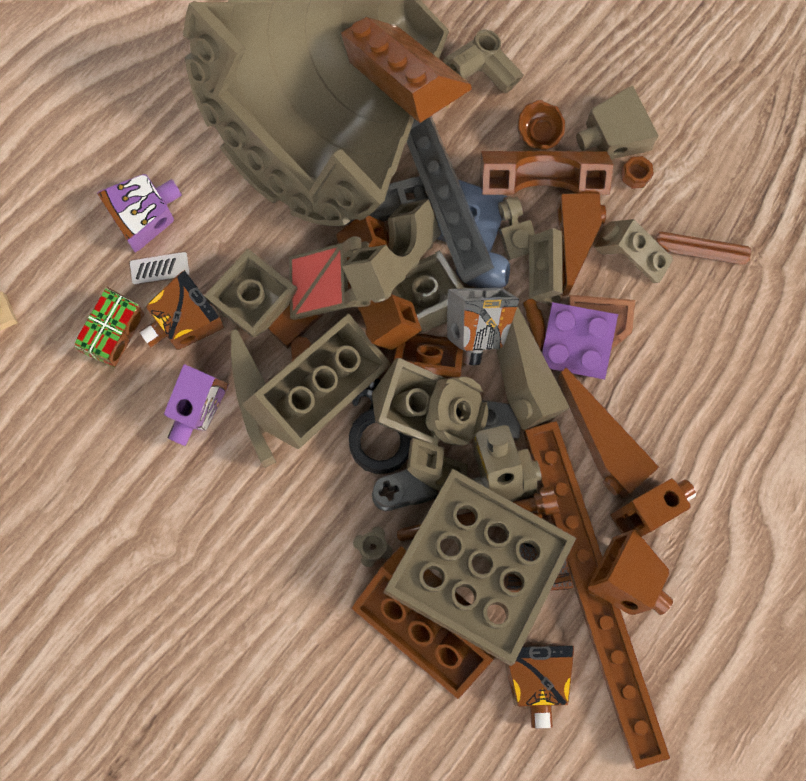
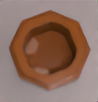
[621,156,654,189]

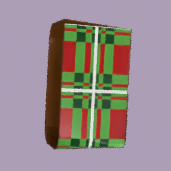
[75,287,145,367]

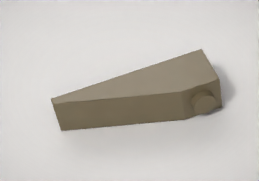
[496,292,570,430]

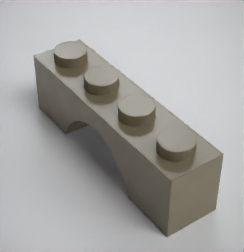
[342,199,442,303]

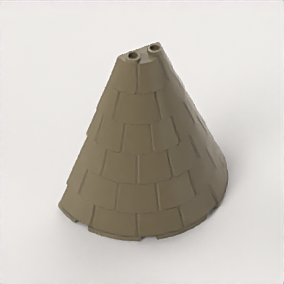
[183,0,449,226]

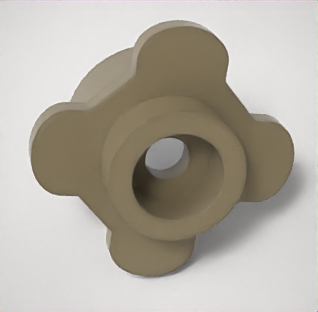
[353,527,393,567]

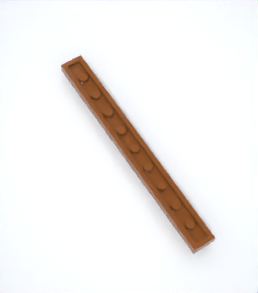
[524,421,670,769]

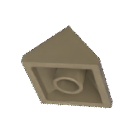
[372,358,446,446]

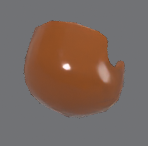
[517,100,565,151]

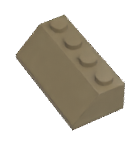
[242,314,392,449]

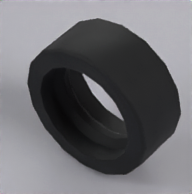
[349,409,412,474]

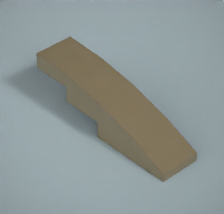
[230,329,276,468]

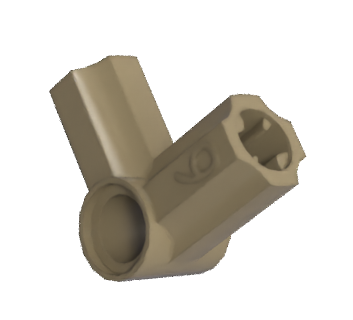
[443,29,524,94]

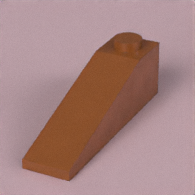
[557,367,659,498]

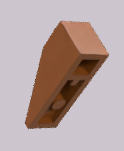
[557,193,606,296]

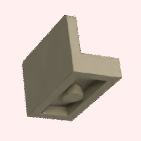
[529,228,563,306]

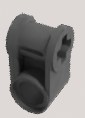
[372,469,439,511]

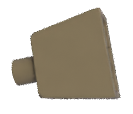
[576,86,659,159]

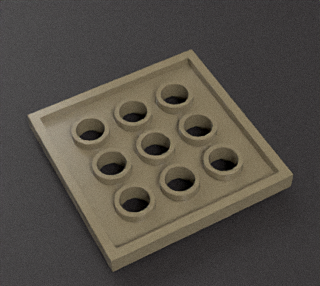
[383,469,576,666]

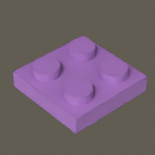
[542,302,618,380]

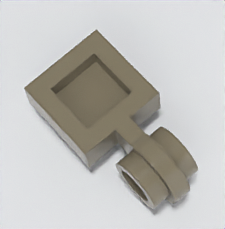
[498,196,535,260]

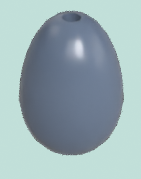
[456,252,510,288]

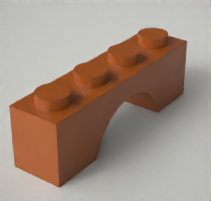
[480,151,614,195]
[336,216,422,350]

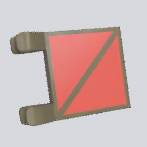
[289,236,371,320]

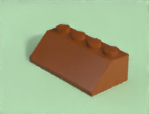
[341,17,472,123]
[351,546,495,699]

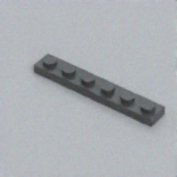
[407,116,494,283]

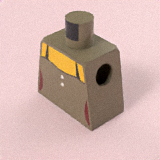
[474,425,524,502]

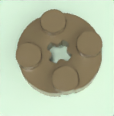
[426,377,488,445]

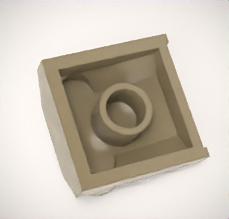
[204,248,297,338]
[391,250,464,333]

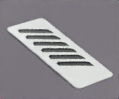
[130,252,189,284]

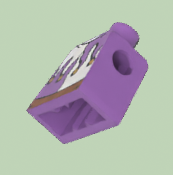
[97,174,182,253]
[164,364,229,446]

